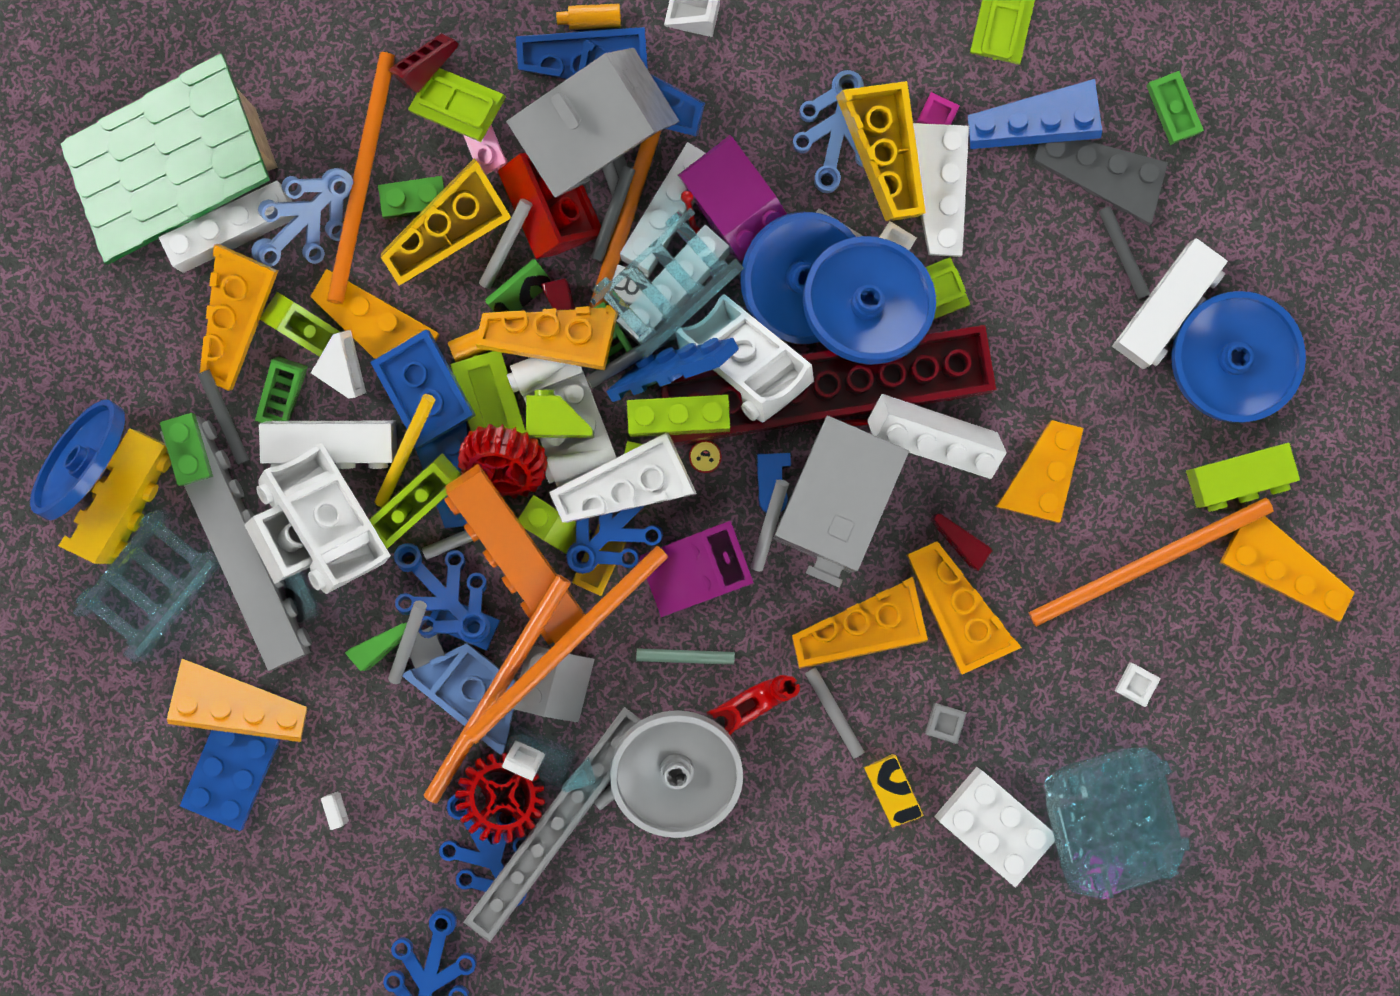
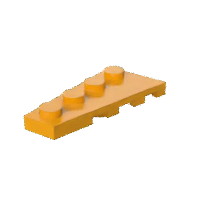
[200,244,278,391]
[310,269,440,359]
[475,304,619,370]
[1220,505,1355,622]
[906,541,1022,674]
[792,577,928,669]
[167,659,307,742]

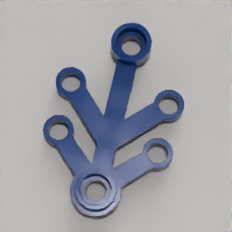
[566,506,663,574]
[394,543,490,644]
[439,794,527,906]
[383,908,477,996]

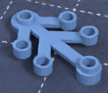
[792,70,864,193]
[251,168,353,267]

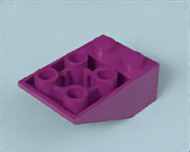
[640,521,754,617]

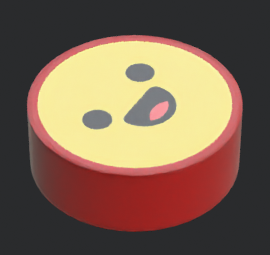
[689,440,722,474]

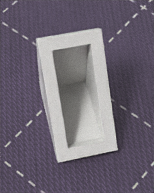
[664,0,720,37]
[311,330,366,399]

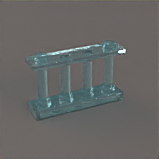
[590,208,744,359]
[72,509,220,662]

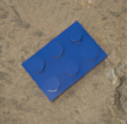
[370,330,476,448]
[180,730,281,831]

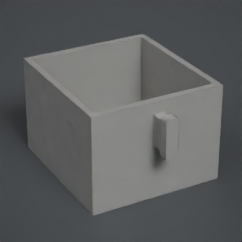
[506,48,680,198]
[773,415,909,588]

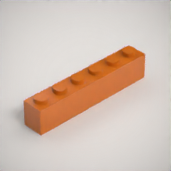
[444,464,586,645]

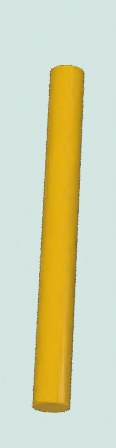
[374,394,436,507]

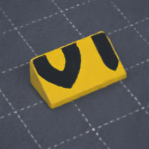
[864,754,924,828]

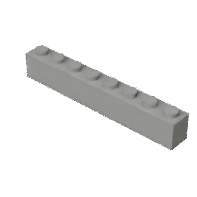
[160,416,312,671]

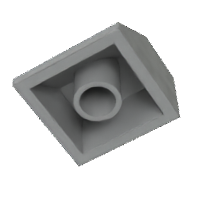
[513,644,595,722]

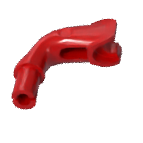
[706,675,800,735]

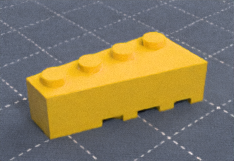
[836,81,926,221]
[381,158,511,286]
[58,428,171,564]

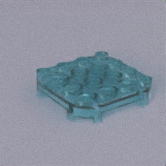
[1044,748,1190,899]

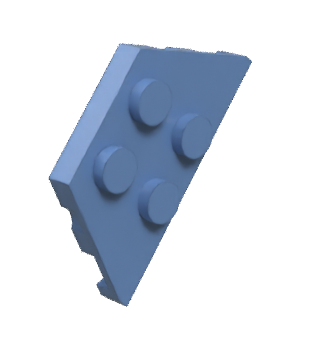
[402,643,516,755]

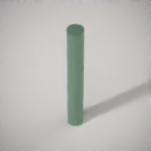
[636,648,735,665]

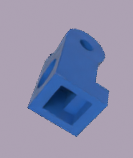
[757,453,791,513]

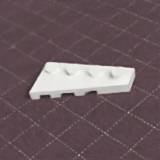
[913,123,969,257]
[549,433,697,523]

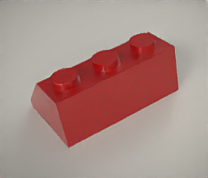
[498,152,601,259]

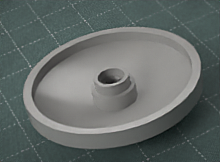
[610,710,743,838]

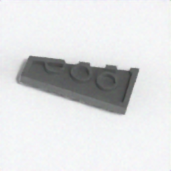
[1033,140,1168,226]

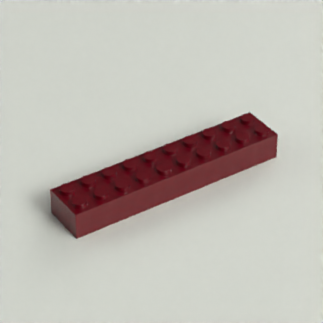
[661,325,997,446]

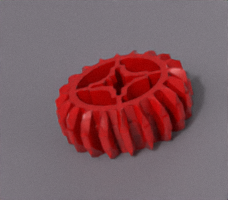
[458,424,548,499]
[455,753,545,844]

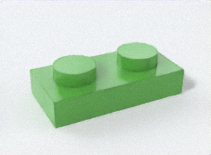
[1146,71,1203,145]
[378,176,445,219]
[160,413,213,486]

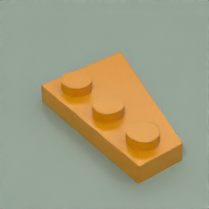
[995,420,1084,523]

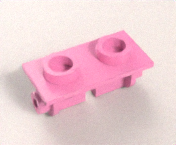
[463,125,508,175]

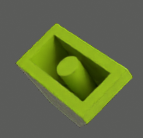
[260,292,340,357]
[526,390,594,438]
[518,495,592,554]

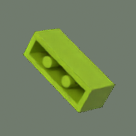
[627,395,730,437]
[1186,443,1300,512]
[369,453,461,549]

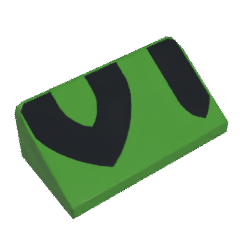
[485,259,551,312]

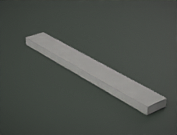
[463,707,641,942]

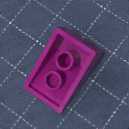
[678,135,787,261]

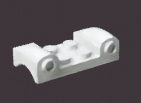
[675,294,814,422]
[507,358,617,488]
[256,443,391,594]

